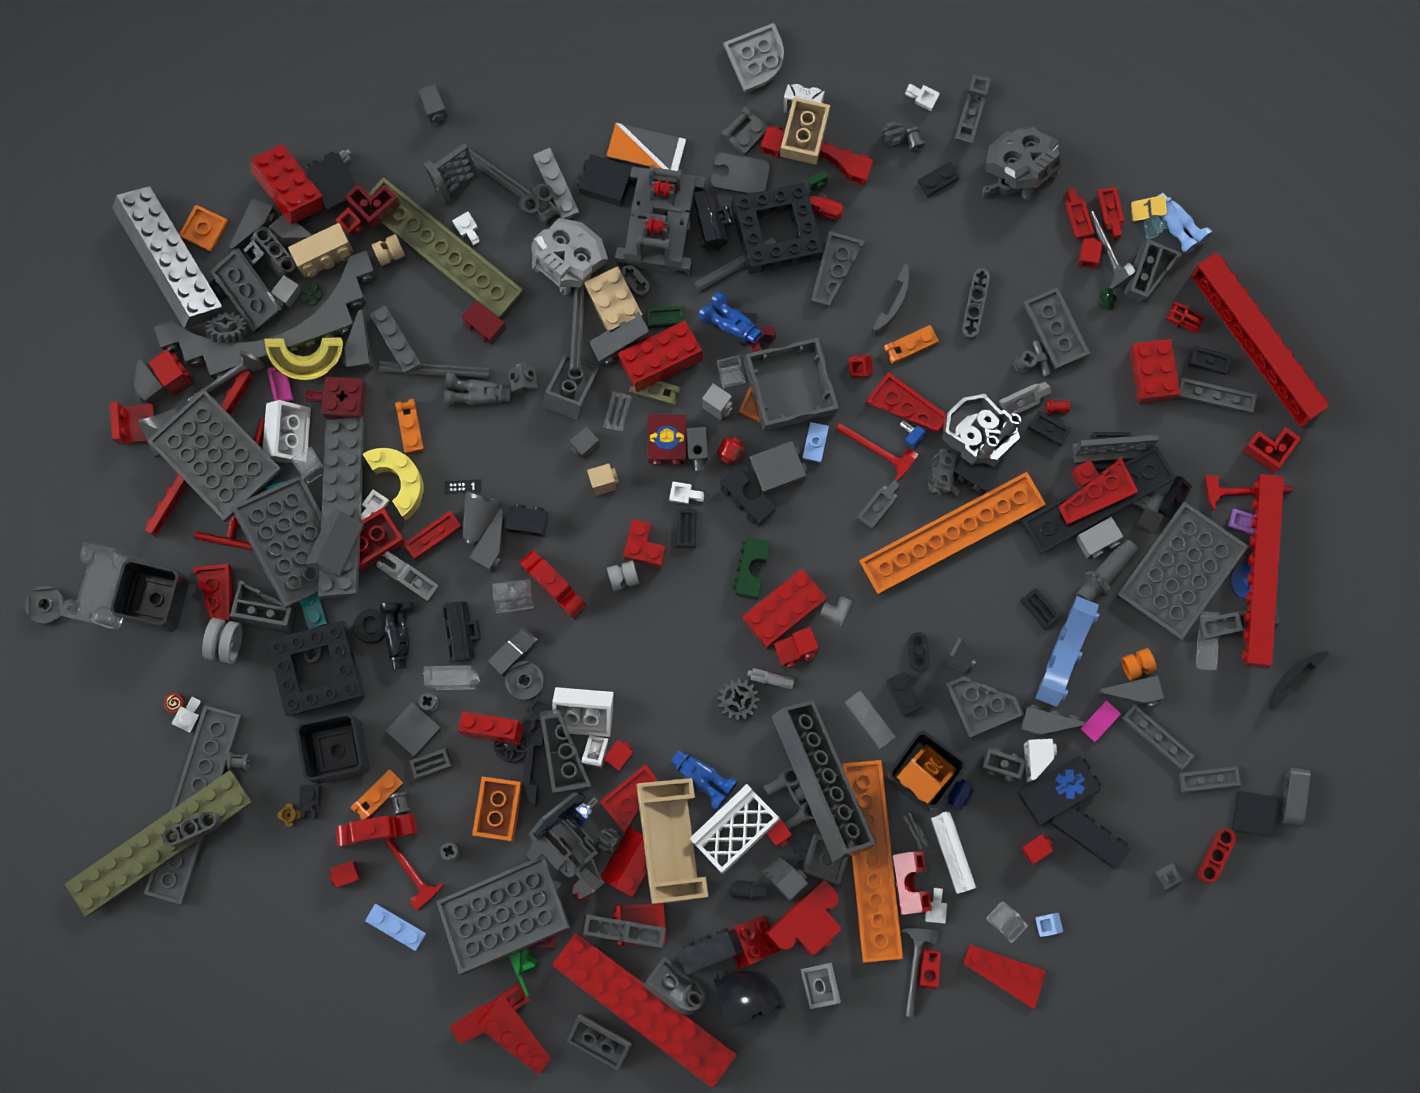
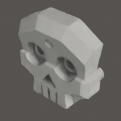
[531,218,608,295]

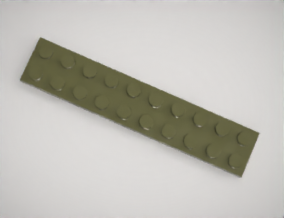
[369,177,524,319]
[65,770,252,917]

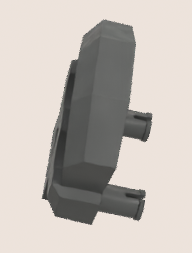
[986,126,1062,200]
[942,394,1021,468]

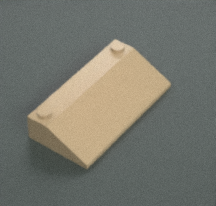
[636,778,708,904]

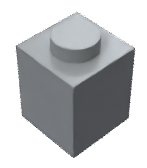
[271,275,302,308]

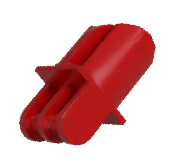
[809,195,843,220]
[1166,302,1206,334]

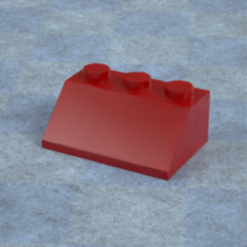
[600,827,648,898]

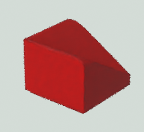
[848,354,873,377]

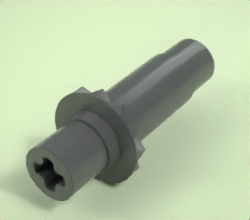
[1076,539,1138,602]

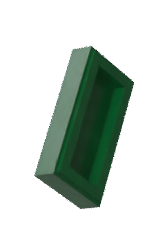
[646,305,685,328]

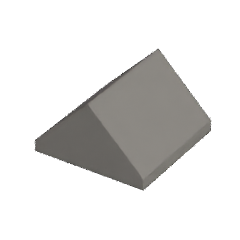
[801,963,841,1009]

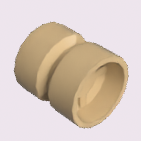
[372,234,405,266]

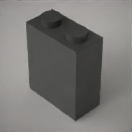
[749,441,808,495]

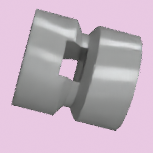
[607,560,639,591]

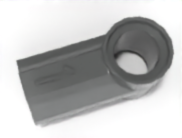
[1132,492,1164,516]

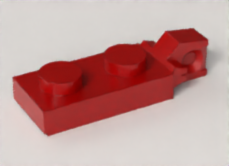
[1065,187,1095,240]
[1097,187,1125,240]

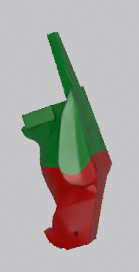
[509,947,538,997]

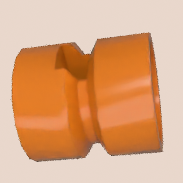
[1121,648,1157,681]

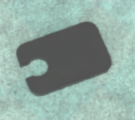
[711,153,770,194]

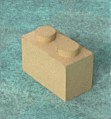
[587,464,619,496]

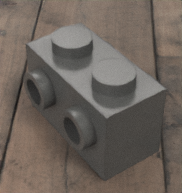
[981,747,1026,783]

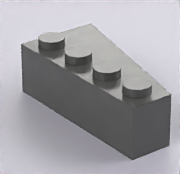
[540,709,591,793]

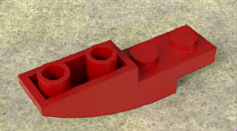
[449,983,530,1044]

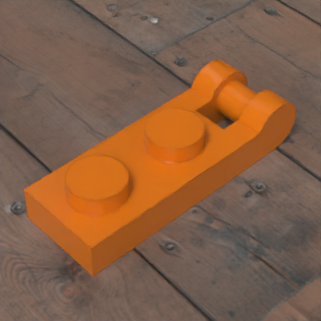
[883,325,939,364]
[395,399,424,454]
[350,769,404,820]

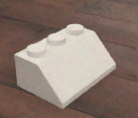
[263,400,311,463]
[552,687,614,737]

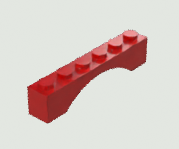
[761,126,873,186]

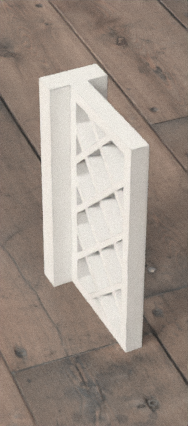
[689,784,780,874]
[931,812,976,894]

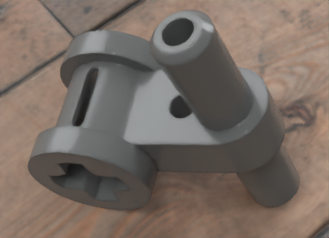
[1013,340,1050,377]

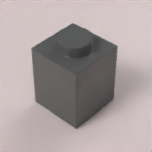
[570,426,600,459]

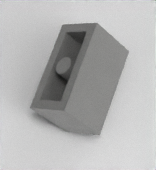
[702,384,733,421]
[1076,517,1123,558]

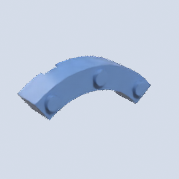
[1035,596,1100,707]

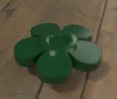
[301,283,322,305]
[1099,288,1117,310]

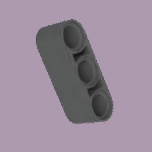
[250,227,295,278]
[1281,767,1310,827]
[162,811,221,847]

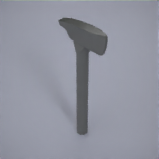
[1089,212,1136,289]
[188,350,266,402]
[901,928,939,1017]

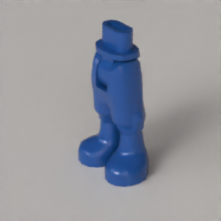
[699,292,763,344]
[670,750,738,810]

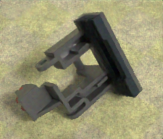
[527,789,604,901]

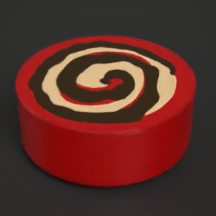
[164,693,185,713]

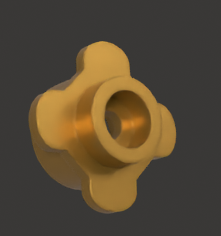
[277,803,301,827]

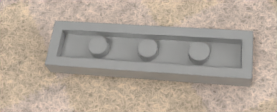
[533,148,580,219]

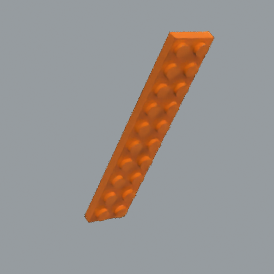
[859,472,1046,595]
[842,760,903,963]

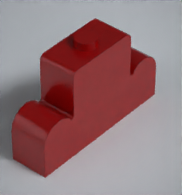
[519,550,587,620]
[335,814,418,848]
[764,879,841,955]

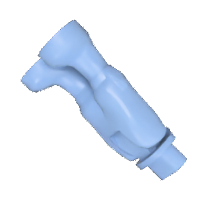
[1158,193,1213,254]

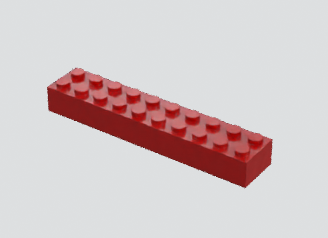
[1190,252,1329,428]
[552,933,737,1088]

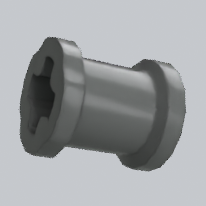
[904,127,925,152]
[419,693,439,712]
[227,752,250,771]
[390,792,411,815]
[440,842,460,861]

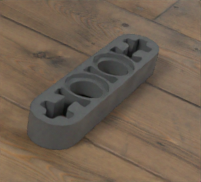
[961,268,990,340]

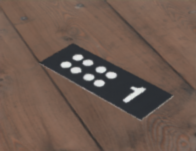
[445,479,481,494]

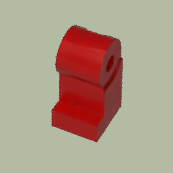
[918,949,940,989]

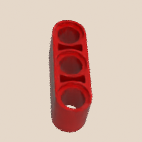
[1197,829,1236,883]

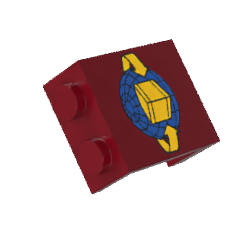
[648,415,687,466]

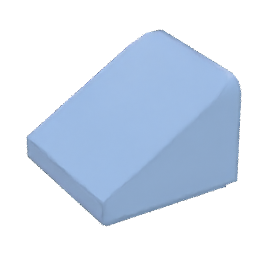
[1035,913,1063,937]

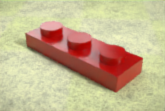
[403,511,462,560]

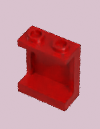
[613,903,667,946]

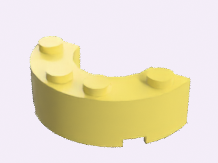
[264,338,343,380]
[363,448,424,521]

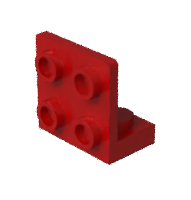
[110,402,155,445]
[728,915,780,970]

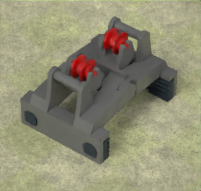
[616,165,706,277]

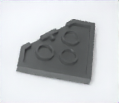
[945,676,1023,738]

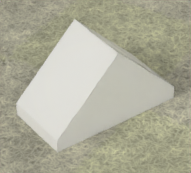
[582,735,608,769]

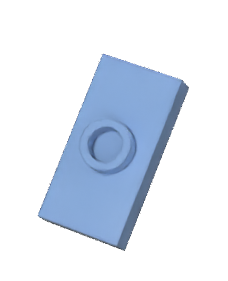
[802,422,829,463]

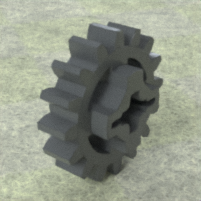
[205,312,247,345]
[717,678,759,721]

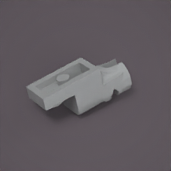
[376,551,439,601]

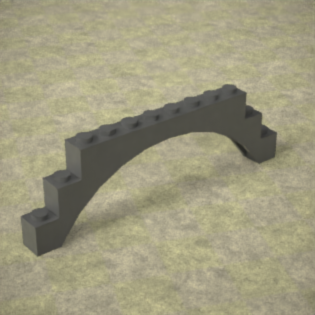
[154,251,377,380]

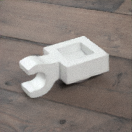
[905,84,940,111]
[452,212,480,246]
[669,482,704,505]
[361,490,390,521]
[171,697,201,733]
[925,888,947,923]

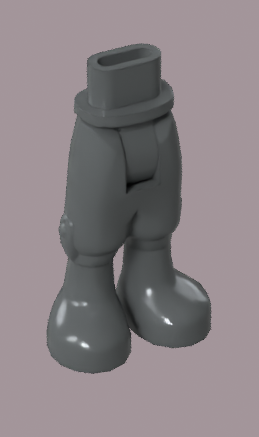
[444,372,511,407]

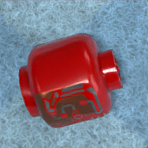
[717,436,745,465]

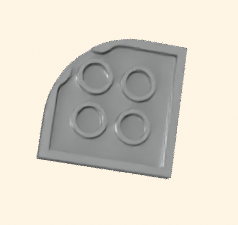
[723,23,784,93]

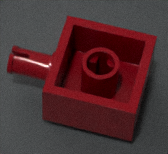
[305,377,367,420]

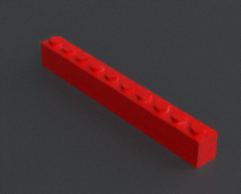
[1241,474,1284,669]

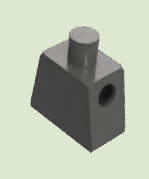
[687,427,708,471]

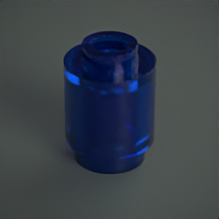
[947,779,974,810]

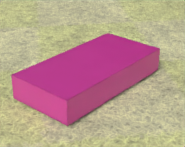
[267,367,295,402]
[1080,700,1121,743]

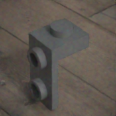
[419,84,448,123]

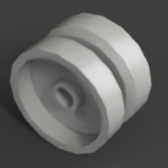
[202,618,243,664]

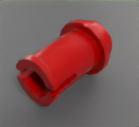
[1045,399,1070,415]

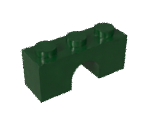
[733,537,770,600]

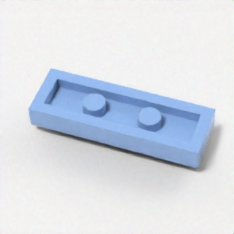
[365,904,427,951]

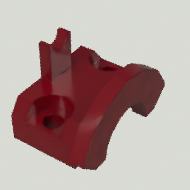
[751,326,776,353]

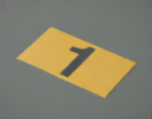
[1131,195,1167,222]

